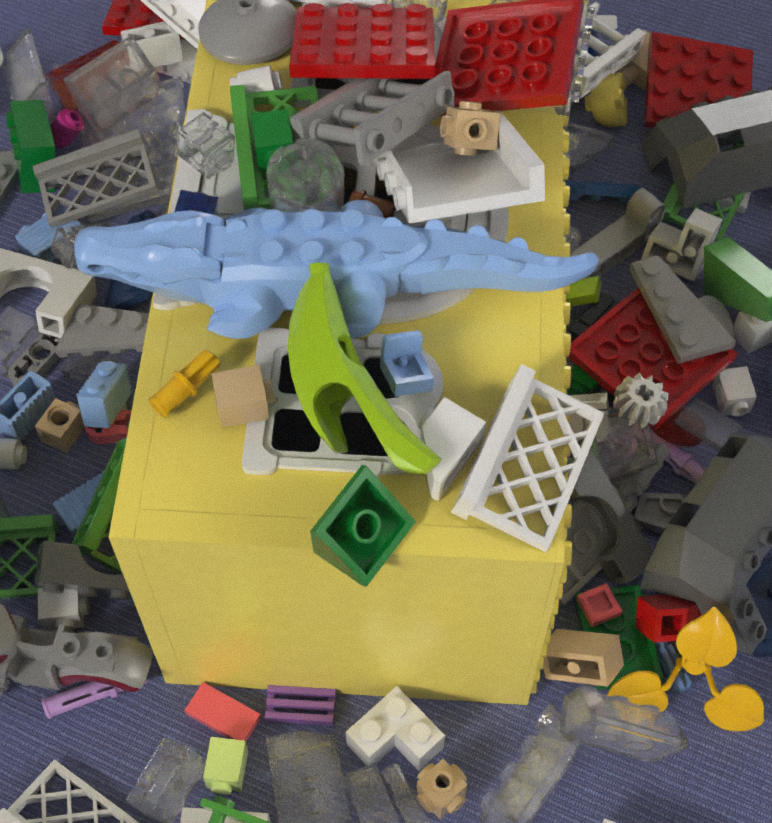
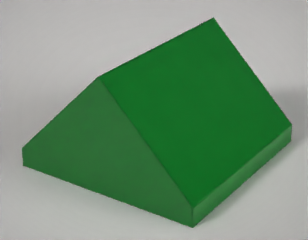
[310,465,416,587]

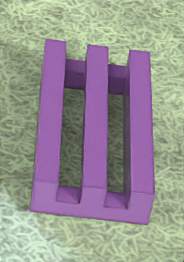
[265,685,336,726]

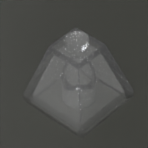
[582,408,658,482]

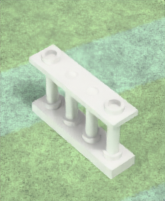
[572,2,646,99]

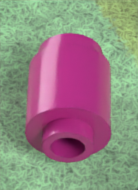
[50,109,84,149]

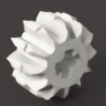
[613,372,669,429]

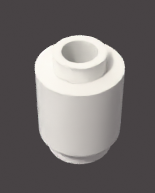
[229,65,284,106]
[0,438,27,470]

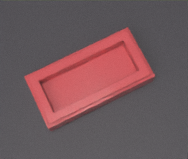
[184,682,261,741]

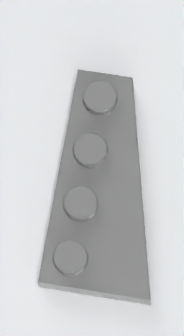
[630,255,736,364]
[55,304,149,358]

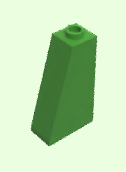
[704,237,772,322]

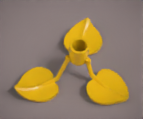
[607,607,765,731]

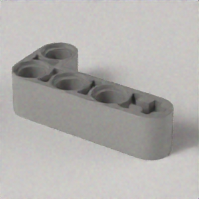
[570,188,666,278]

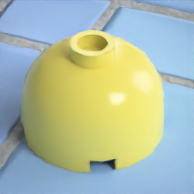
[585,72,628,127]

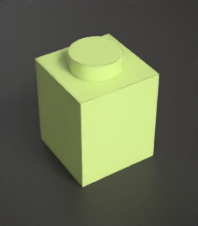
[203,737,248,795]

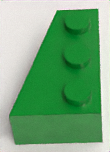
[5,100,55,193]

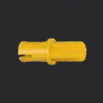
[148,350,221,419]

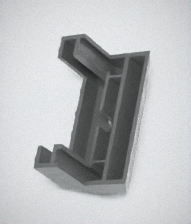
[640,87,772,209]
[640,433,772,655]

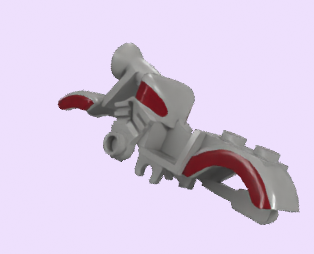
[0,603,153,697]

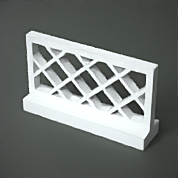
[451,364,604,552]
[0,759,139,823]

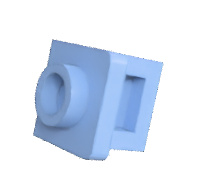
[380,330,434,397]

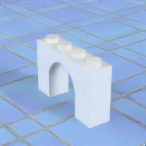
[0,248,97,338]

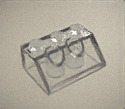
[3,28,56,123]
[63,36,165,134]
[559,686,688,763]
[479,728,581,823]
[265,731,352,823]

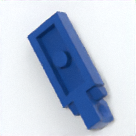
[564,180,641,202]

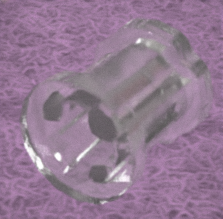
[533,703,580,749]

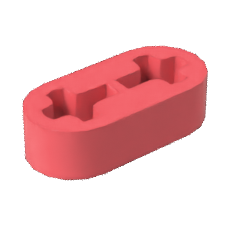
[84,410,132,444]

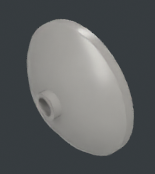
[198,0,297,65]

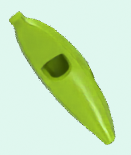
[288,263,442,474]

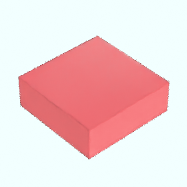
[576,583,622,628]

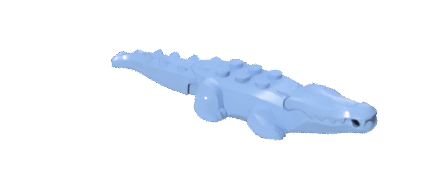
[74,200,599,339]

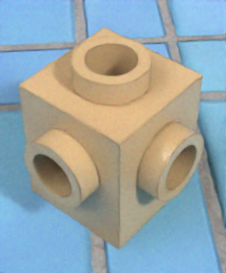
[440,101,500,156]
[416,759,468,820]

